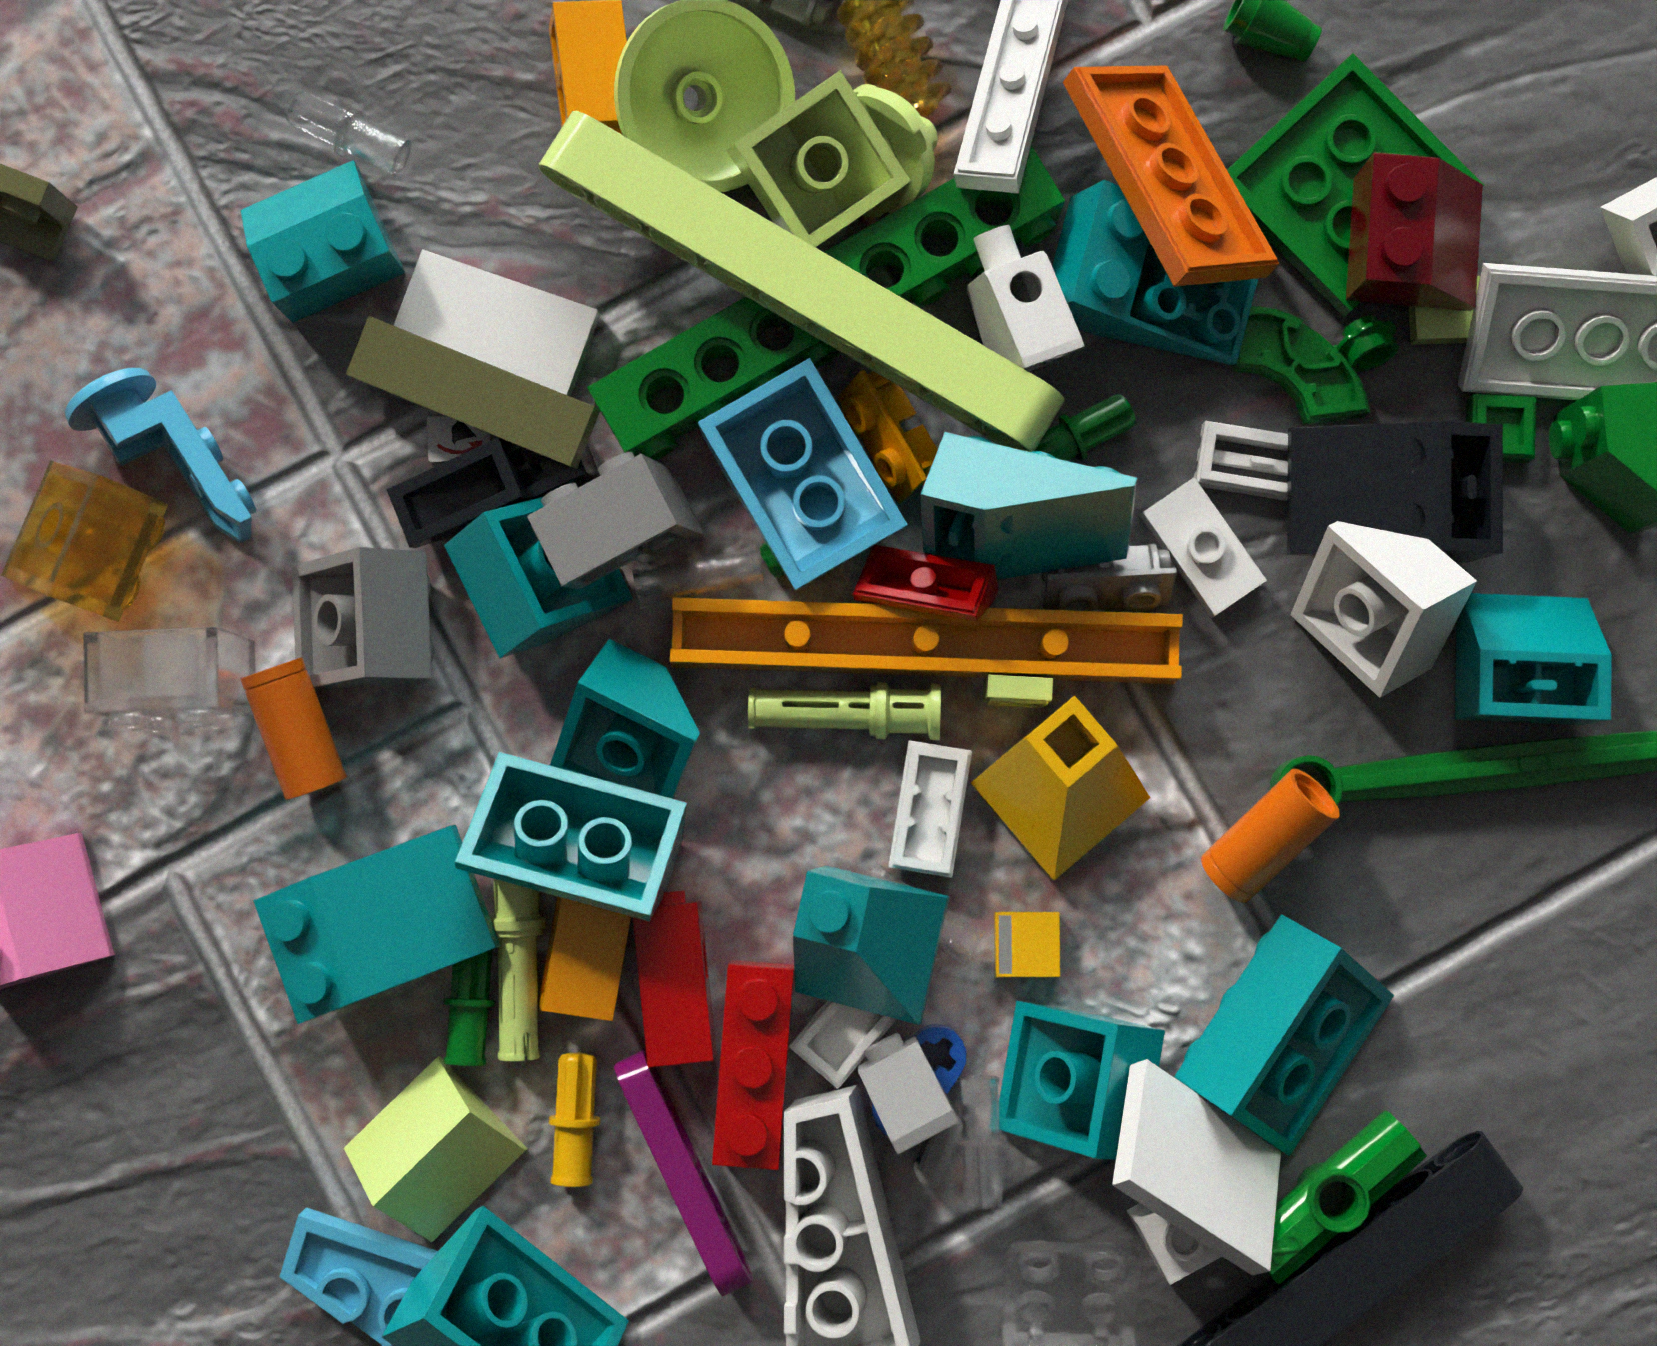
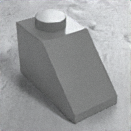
[858,1033,959,1155]

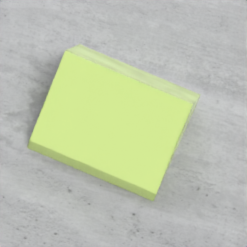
[344,1056,528,1242]

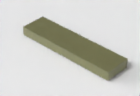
[345,316,601,469]

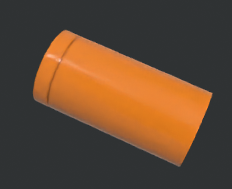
[240,657,347,800]
[1201,769,1340,903]

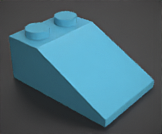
[698,358,908,591]

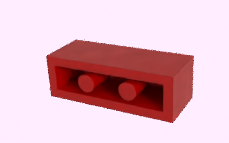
[712,960,795,1170]

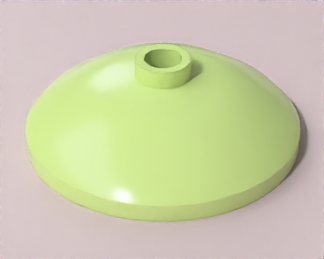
[614,0,795,192]

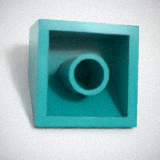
[241,160,406,323]
[444,497,633,659]
[994,1000,1165,1160]

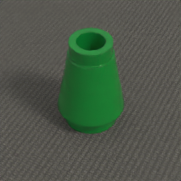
[1223,0,1322,62]

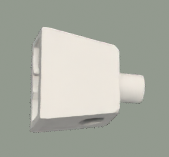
[967,225,1085,372]

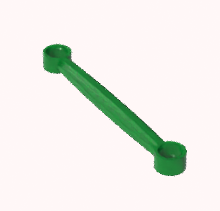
[1270,730,1657,805]

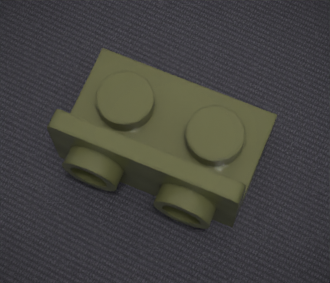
[0,164,78,261]

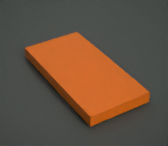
[1062,65,1280,287]

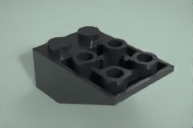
[1287,421,1503,563]

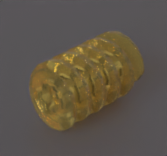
[837,0,952,118]

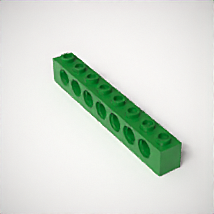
[587,145,1065,461]

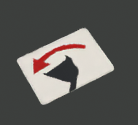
[427,415,490,462]

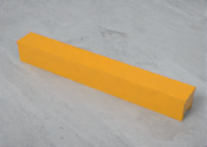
[670,597,1183,684]

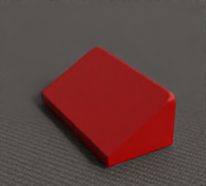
[853,545,999,622]

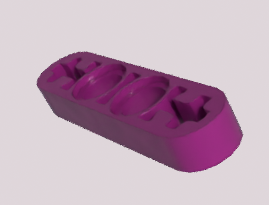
[614,1050,754,1297]

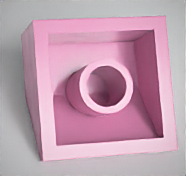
[0,833,115,990]

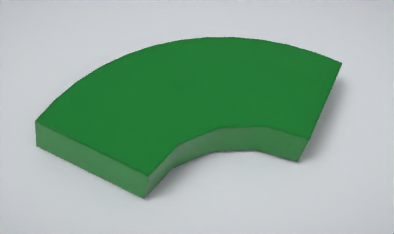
[1232,306,1370,425]

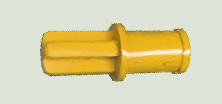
[548,1052,601,1187]

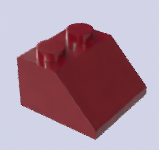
[1346,152,1483,311]

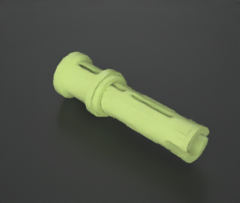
[748,682,941,740]
[491,879,546,1061]

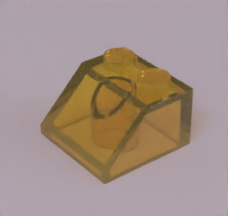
[1,460,169,622]

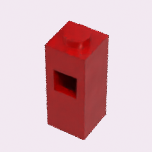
[633,890,717,1068]

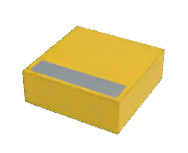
[994,912,1060,977]

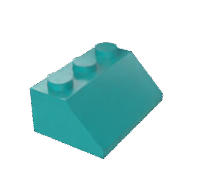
[455,752,687,922]
[1174,914,1394,1156]
[382,1206,629,1346]

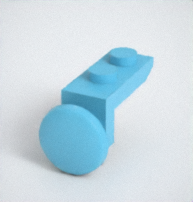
[65,368,256,543]

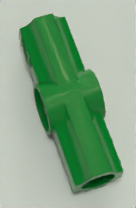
[1267,1110,1427,1285]

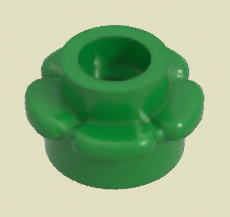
[1337,315,1399,372]

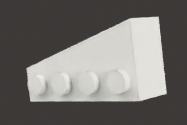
[784,1085,921,1346]

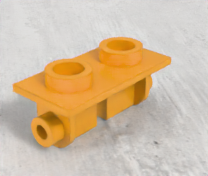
[837,370,938,504]

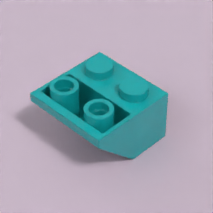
[1455,593,1612,725]

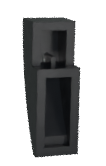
[386,438,600,548]

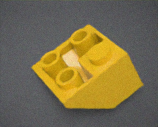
[970,696,1151,881]

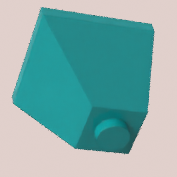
[550,639,700,799]
[793,865,950,1025]

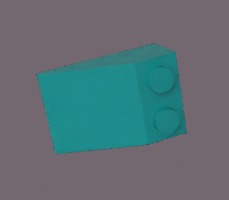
[253,825,501,1024]

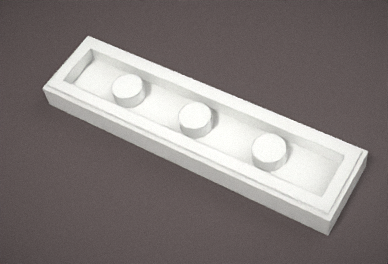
[954,0,1068,193]

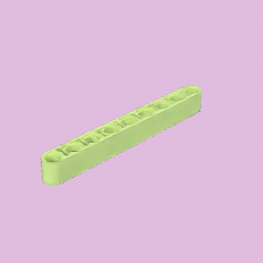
[538,111,1064,452]

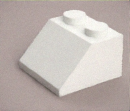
[1290,521,1477,698]

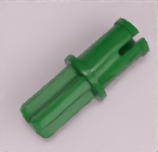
[1035,394,1136,461]
[443,950,496,1066]

